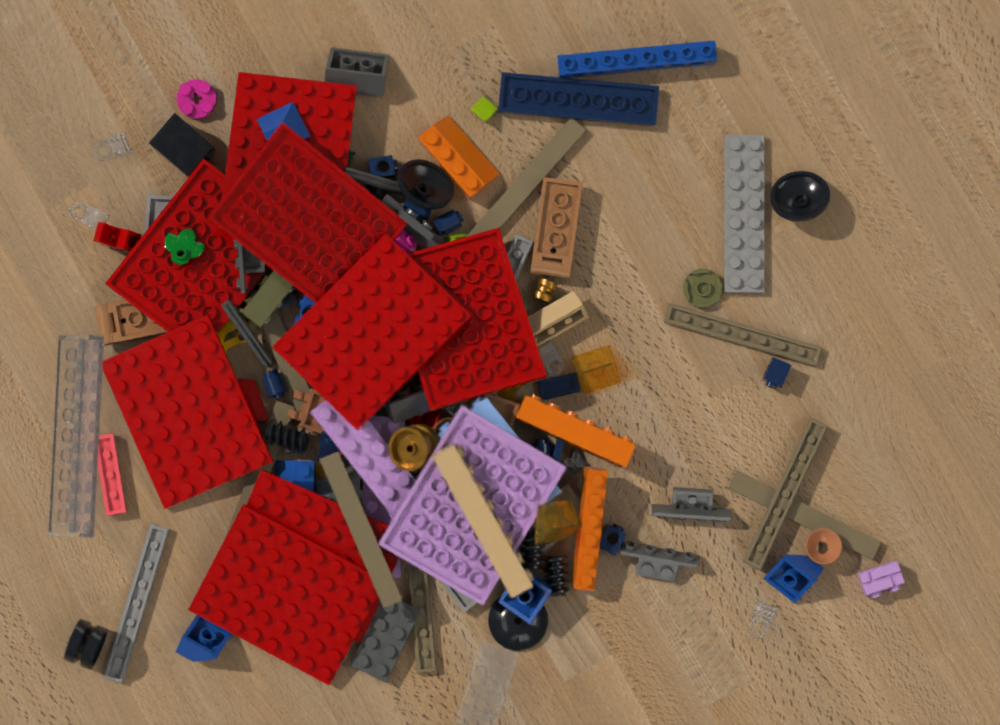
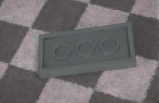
[350,601,421,683]

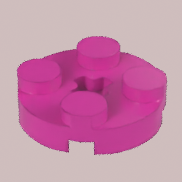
[176,79,217,120]

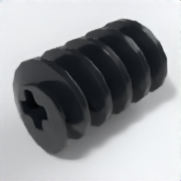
[266,419,311,453]
[520,528,546,569]
[543,555,569,597]

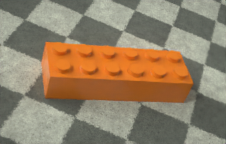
[515,394,636,469]

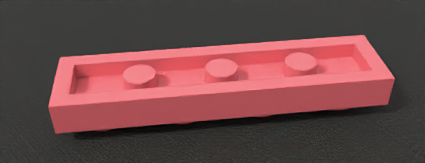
[93,433,127,516]

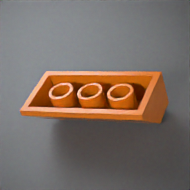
[418,116,500,201]

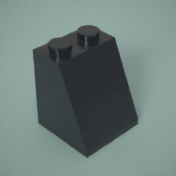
[149,113,215,177]

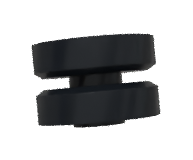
[64,619,108,670]

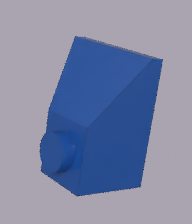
[257,102,311,140]
[275,460,316,492]
[763,554,824,603]
[498,569,553,624]
[176,615,232,662]

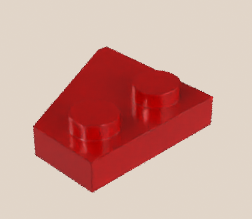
[237,378,269,422]

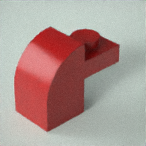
[93,222,141,252]

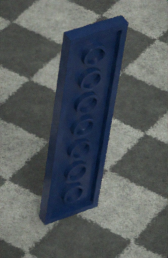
[498,72,659,126]

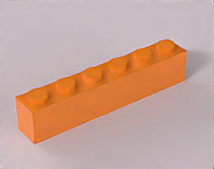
[571,466,608,591]

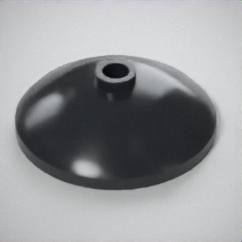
[397,159,454,210]
[770,171,830,222]
[488,595,548,651]

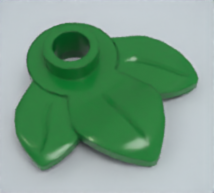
[165,228,205,265]

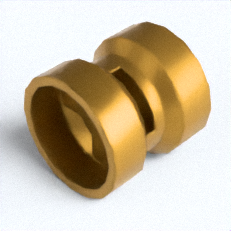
[532,278,558,304]

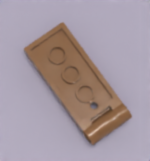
[530,177,583,279]
[94,300,167,346]

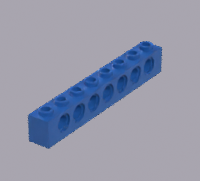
[557,40,717,78]

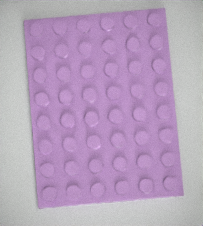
[378,405,566,605]

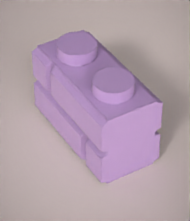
[857,561,905,599]

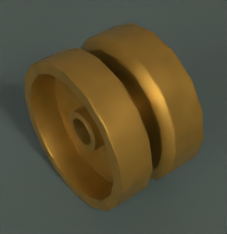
[389,424,440,471]

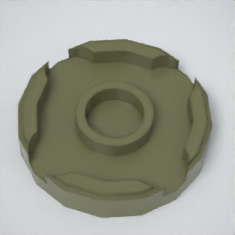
[683,269,723,309]

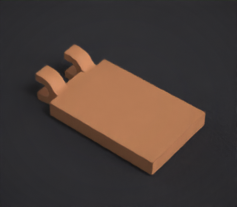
[287,388,325,434]

